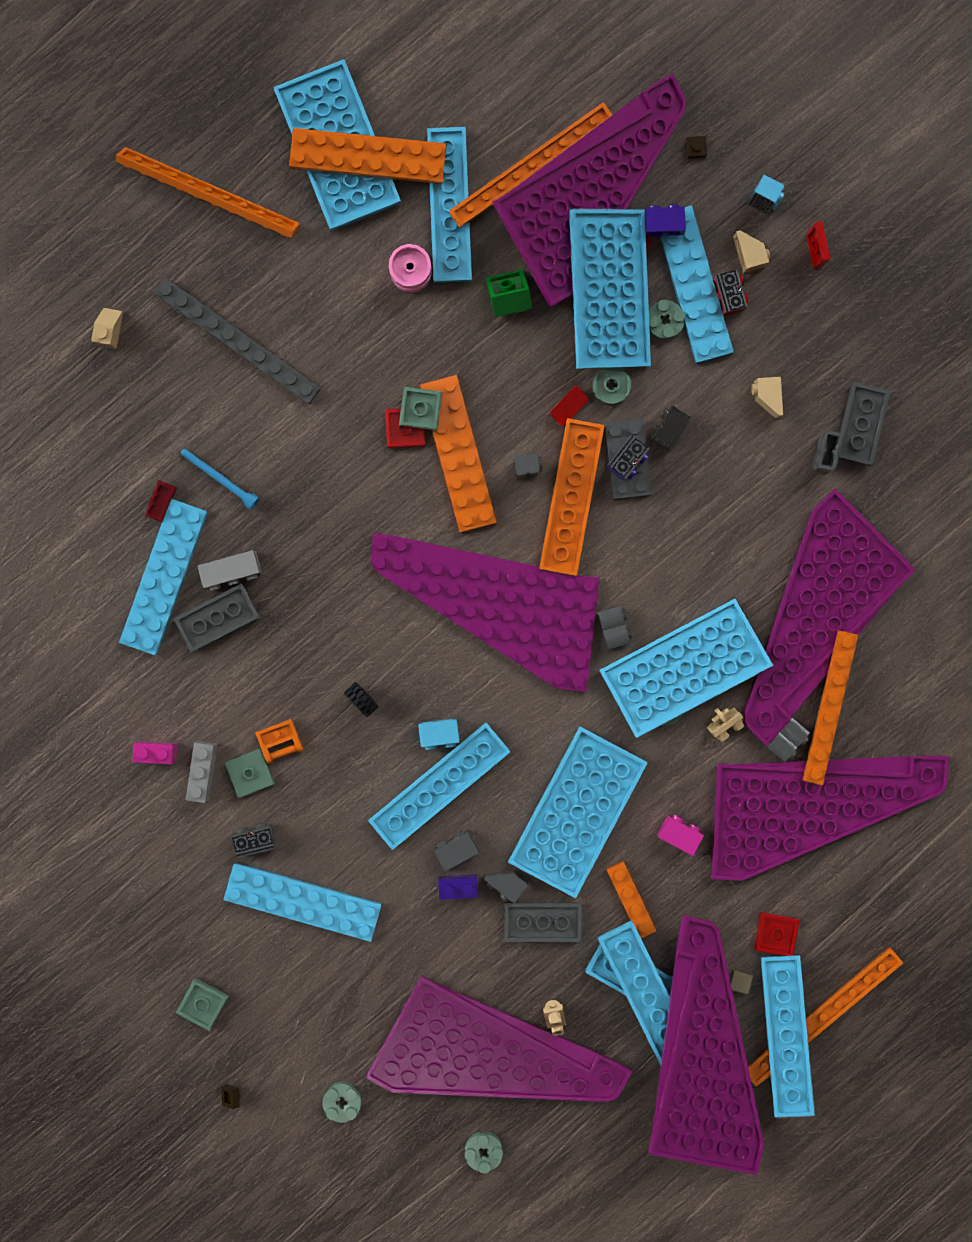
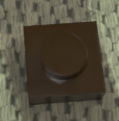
[686,136,707,159]
[221,1084,240,1109]

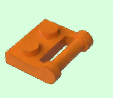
[255,719,304,764]

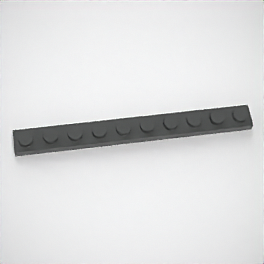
[153,277,321,405]

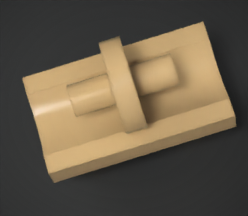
[706,707,744,742]
[543,1000,566,1036]

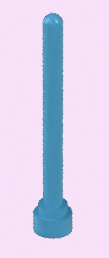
[181,449,260,510]

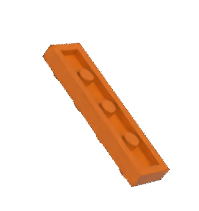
[606,861,656,938]

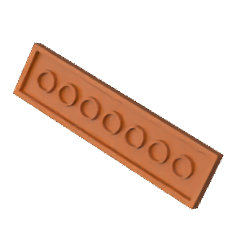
[289,128,446,184]
[420,375,497,533]
[539,418,605,576]

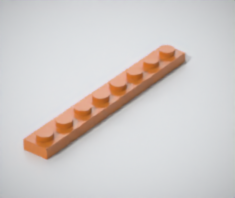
[802,631,858,785]

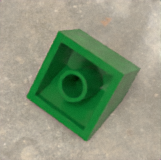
[485,269,532,317]

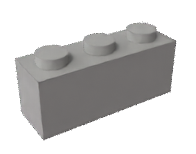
[197,550,262,591]
[186,741,218,803]

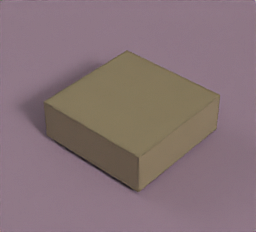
[730,969,753,994]

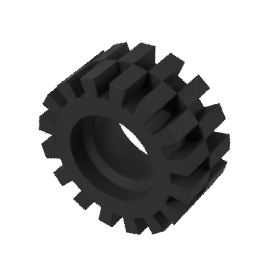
[344,682,379,717]

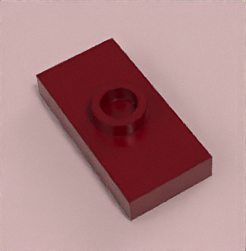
[144,480,177,522]

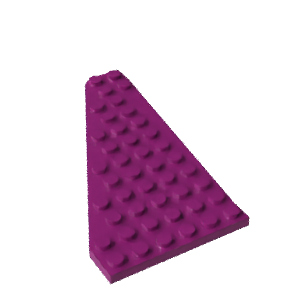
[492,73,686,307]
[743,489,916,746]
[371,533,599,692]
[711,755,949,881]
[648,915,764,1175]
[365,975,632,1102]

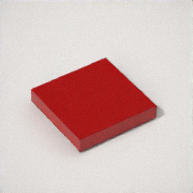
[806,221,831,270]
[385,409,426,448]
[754,912,800,956]

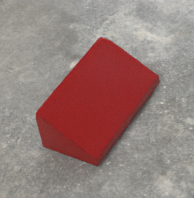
[549,385,589,427]

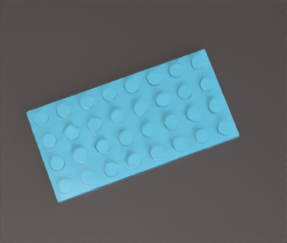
[273,59,401,231]
[569,209,651,369]
[599,599,773,738]
[508,726,648,898]

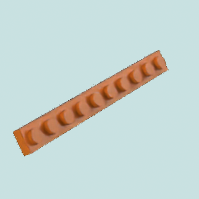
[449,102,612,228]
[116,147,300,238]
[748,947,903,1087]

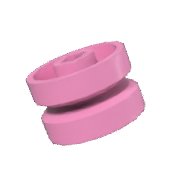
[388,244,432,293]

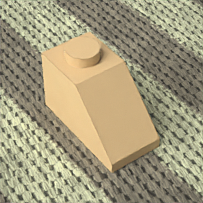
[733,231,770,273]
[91,308,123,349]
[751,377,783,418]

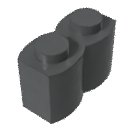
[813,430,842,473]
[597,606,632,649]
[765,717,810,762]

